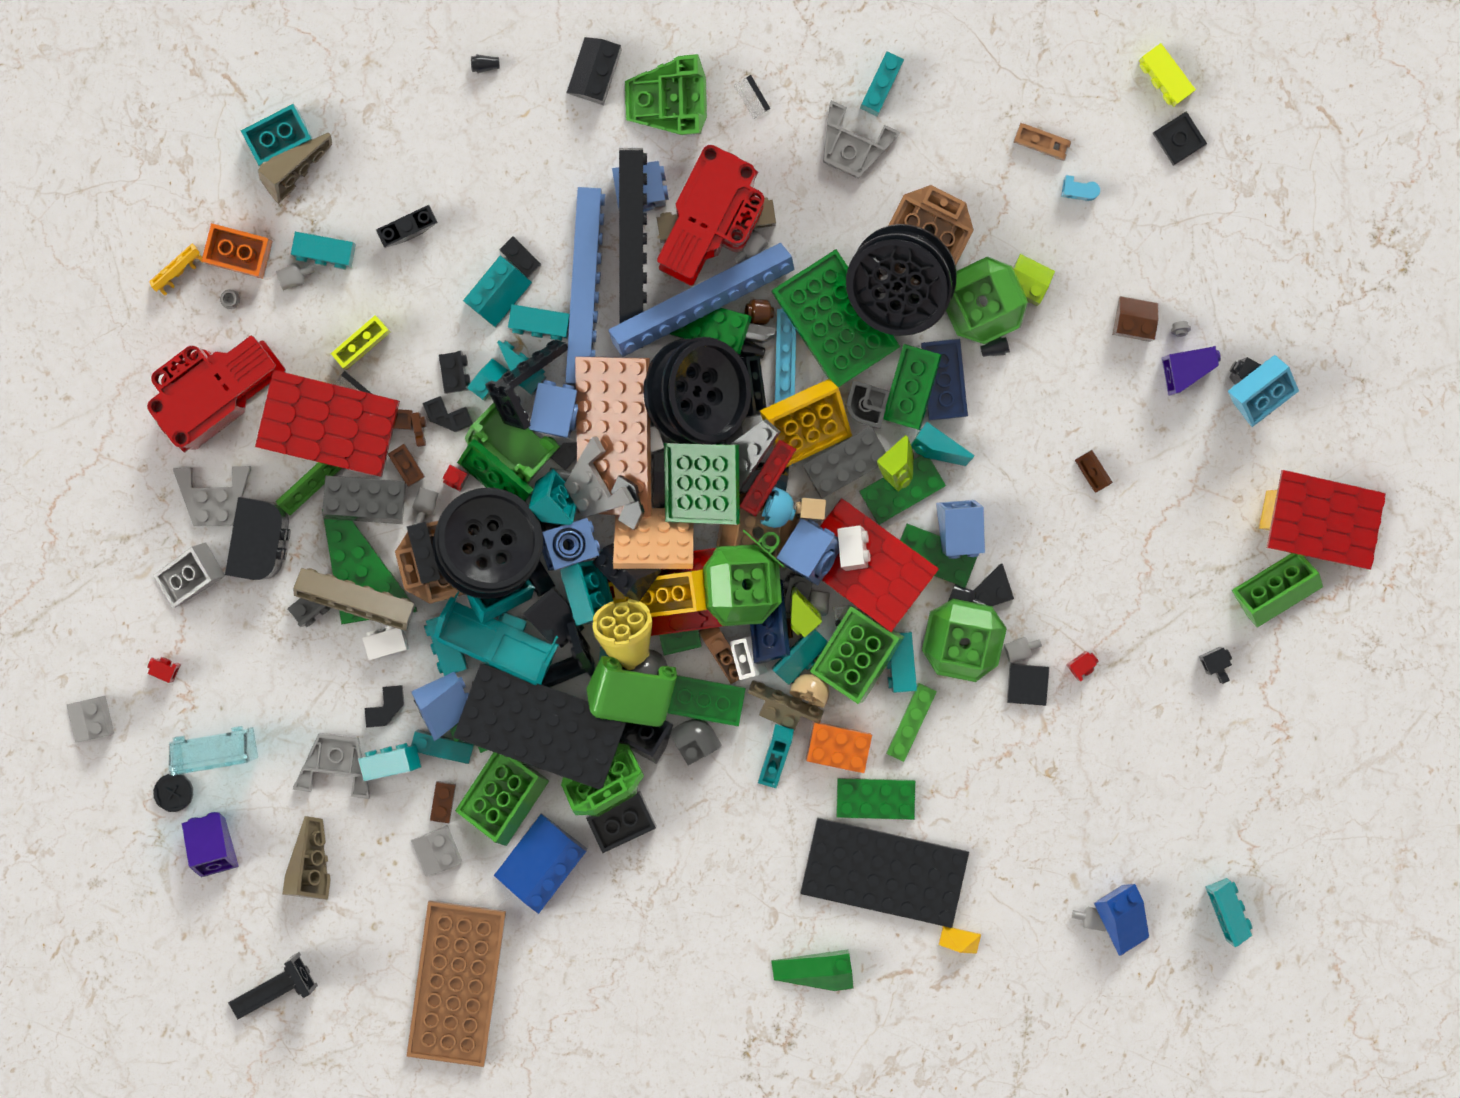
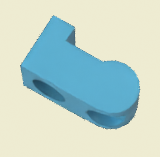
[1061,175,1100,201]

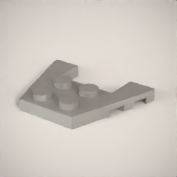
[823,100,900,179]
[564,437,635,518]
[173,466,251,526]
[293,733,370,799]

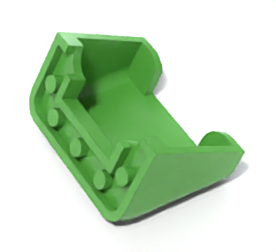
[465,402,560,484]
[586,656,677,727]

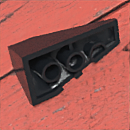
[620,720,673,764]

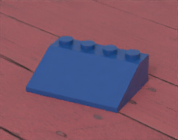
[494,813,587,914]

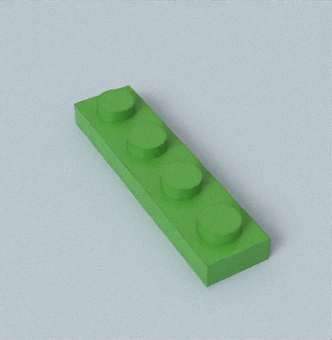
[275,462,342,515]
[886,683,937,762]

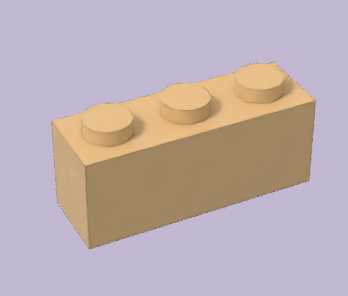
[795,498,826,520]

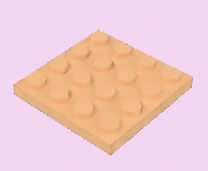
[613,508,694,569]

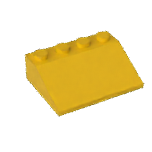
[760,379,852,467]

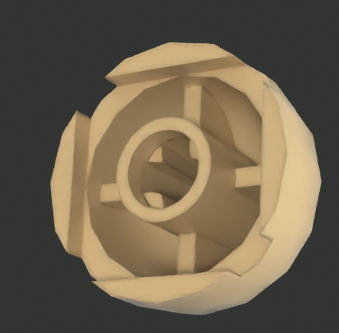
[789,673,829,708]

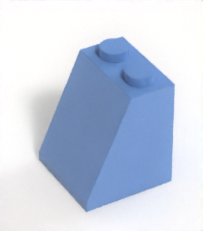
[936,500,985,559]
[411,672,469,741]

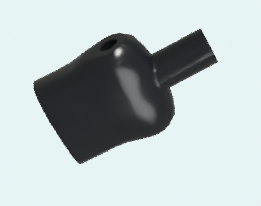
[948,584,986,605]

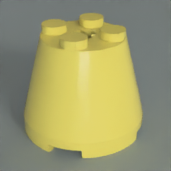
[593,599,652,670]

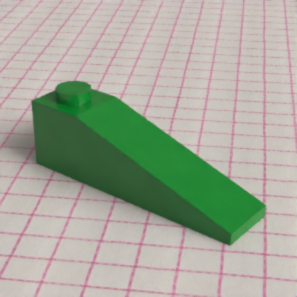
[771,949,854,991]

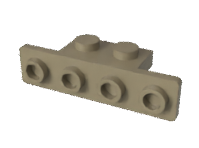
[748,680,824,731]

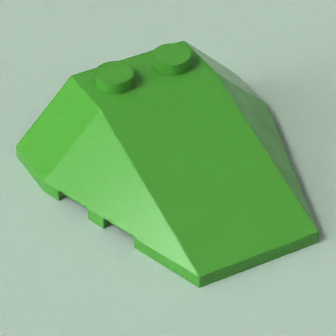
[625,54,707,135]

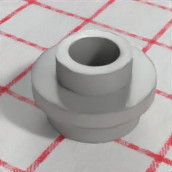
[220,289,240,309]
[1171,321,1191,337]

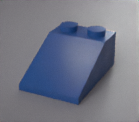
[1094,884,1149,956]

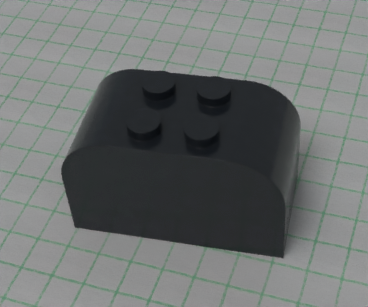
[225,497,291,580]

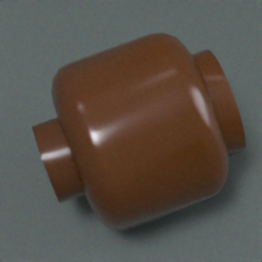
[744,299,774,325]

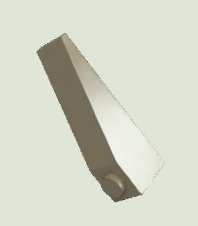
[258,133,332,204]
[282,816,331,900]

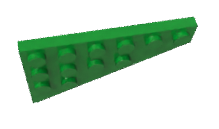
[322,509,418,625]

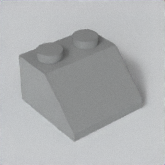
[67,696,114,743]
[411,825,462,876]

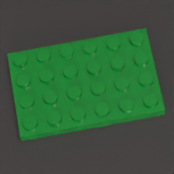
[771,249,900,387]

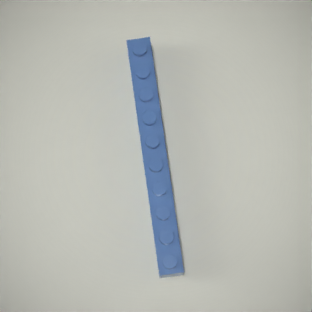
[565,187,605,385]
[608,243,795,357]

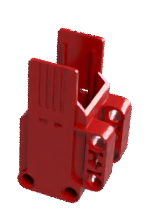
[657,145,764,286]
[147,335,286,453]

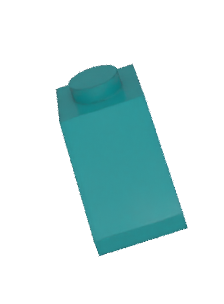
[467,358,508,401]

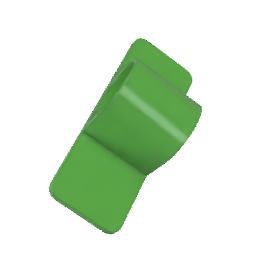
[743,530,785,568]

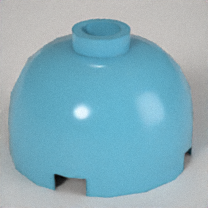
[760,487,796,528]

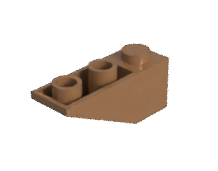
[698,627,739,684]

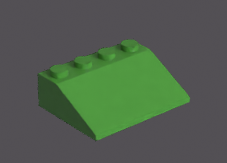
[810,606,904,704]
[455,752,549,846]

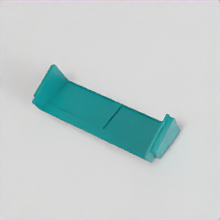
[433,592,559,685]

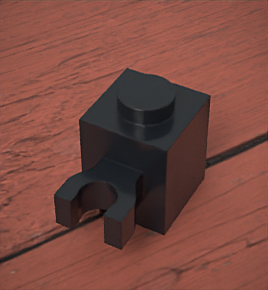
[1199,647,1232,684]

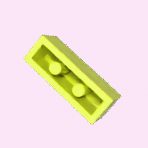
[1139,43,1196,107]
[330,315,391,370]

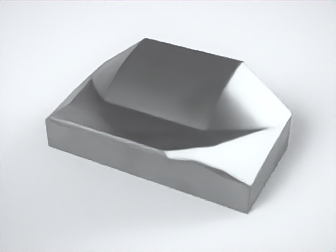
[745,324,776,344]

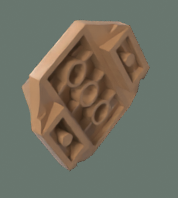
[888,185,974,266]
[716,492,800,568]
[395,520,481,604]

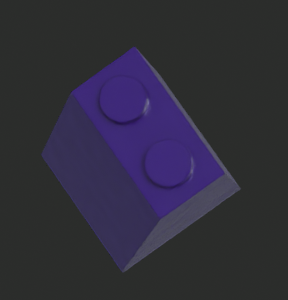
[1162,346,1221,396]
[182,812,239,878]

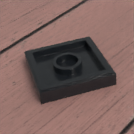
[1153,111,1207,166]
[1007,664,1049,706]

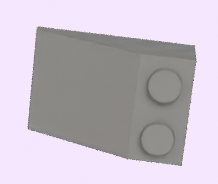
[154,542,225,608]

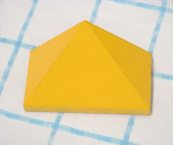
[939,926,981,954]

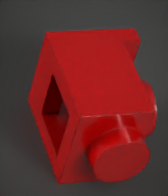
[443,465,469,491]
[1066,651,1099,681]
[147,657,181,683]

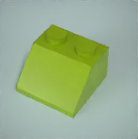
[1013,254,1055,306]
[877,435,914,492]
[790,586,822,638]

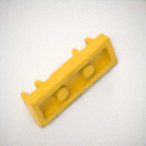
[149,243,203,295]

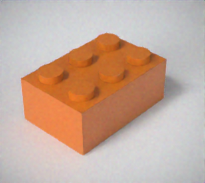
[201,223,273,279]
[806,722,872,773]

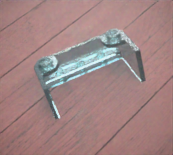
[168,726,258,776]

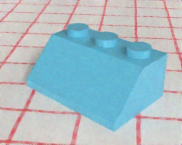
[1228,355,1299,427]

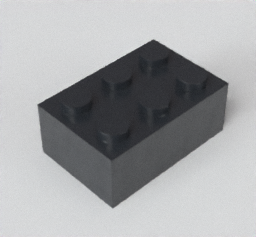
[586,791,657,853]

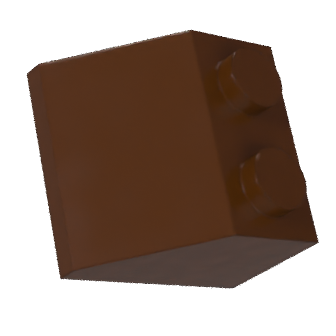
[1112,296,1158,342]

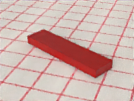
[739,439,796,517]

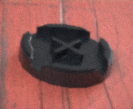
[153,773,193,812]

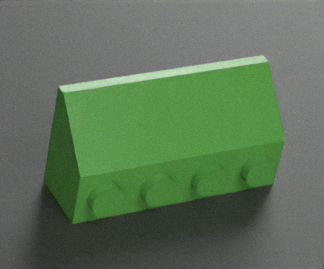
[1232,553,1323,628]

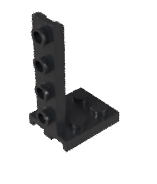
[485,340,568,430]
[541,621,595,688]
[228,952,318,1020]

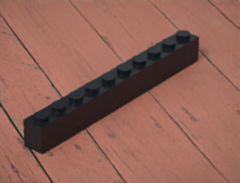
[619,148,647,348]

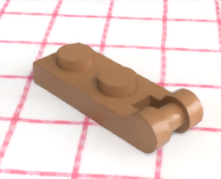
[1013,123,1071,161]

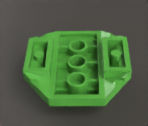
[946,256,1028,344]
[703,545,782,626]
[922,599,1007,682]
[561,743,644,817]

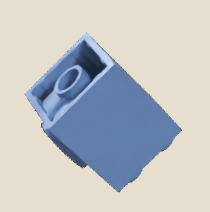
[612,161,669,212]
[529,380,578,439]
[542,518,600,571]
[776,518,839,586]

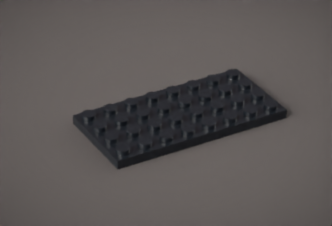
[453,663,627,790]
[800,817,969,928]

